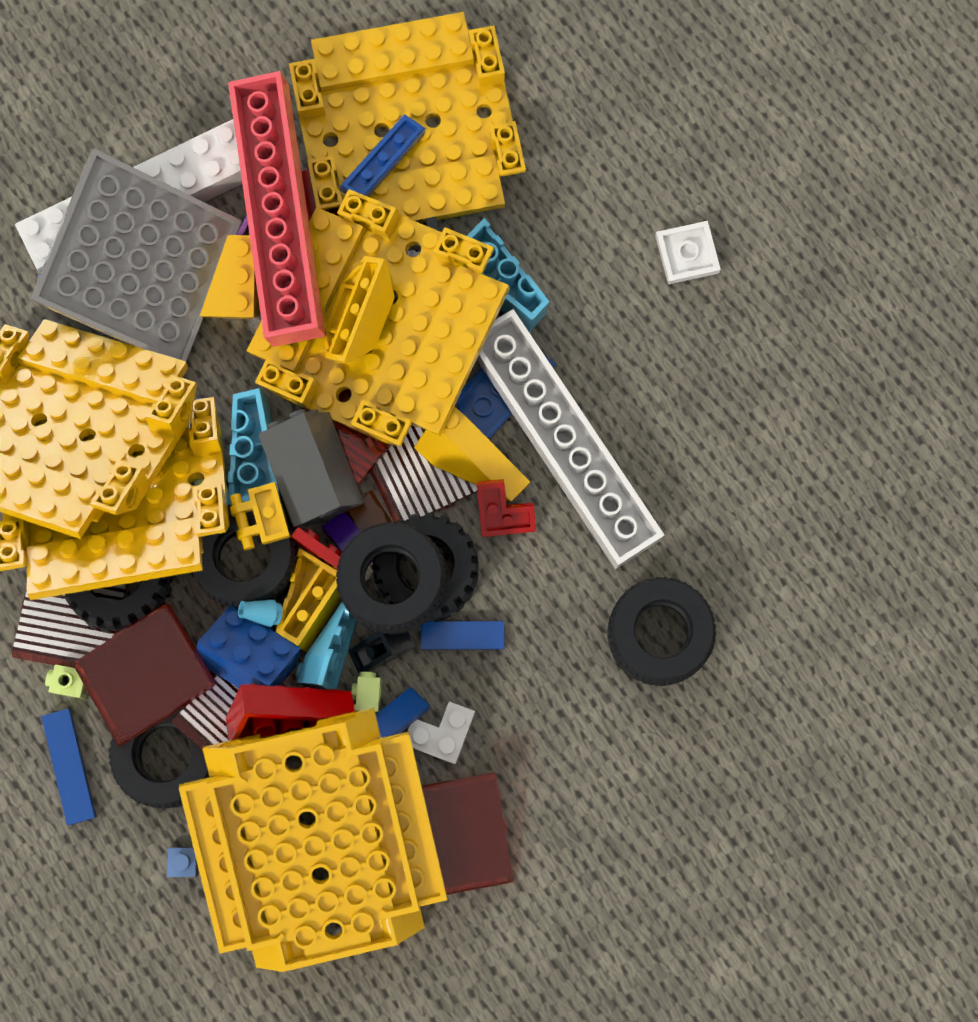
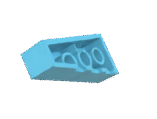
[467,218,550,333]
[227,388,283,505]

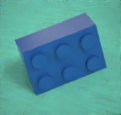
[195,606,300,688]

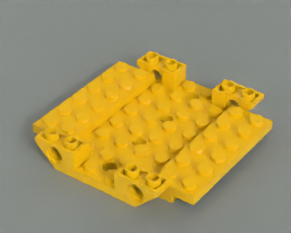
[289,12,526,223]
[247,189,510,447]
[0,319,197,539]
[0,397,230,600]
[179,708,447,972]

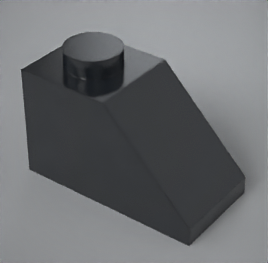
[348,631,415,674]

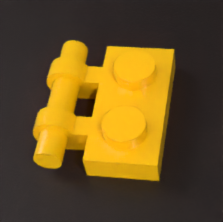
[230,482,290,550]

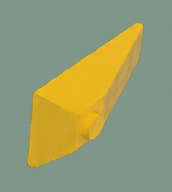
[414,406,530,502]

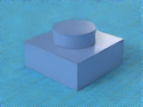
[167,848,197,877]

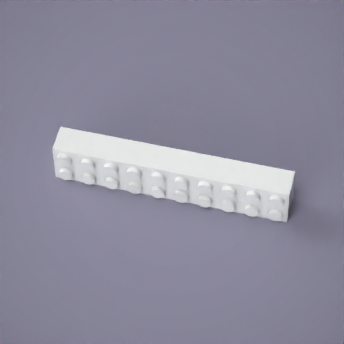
[15,119,242,273]
[477,309,664,570]

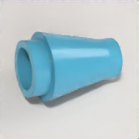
[238,599,283,627]

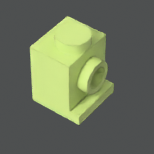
[45,664,92,700]
[352,672,382,714]

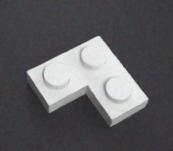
[408,702,475,765]

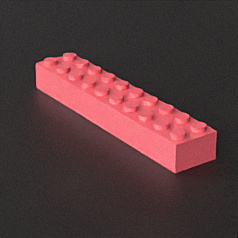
[228,71,326,347]

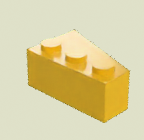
[200,235,259,319]
[276,548,341,653]

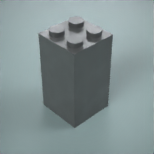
[258,409,364,527]

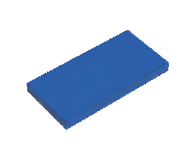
[455,355,556,440]

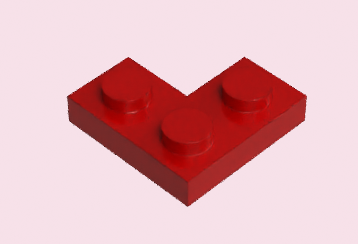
[476,479,536,537]
[291,527,342,570]

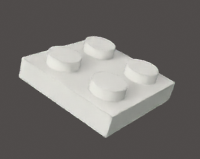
[655,221,721,285]

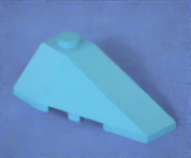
[296,602,357,690]

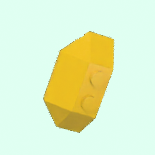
[324,256,395,364]

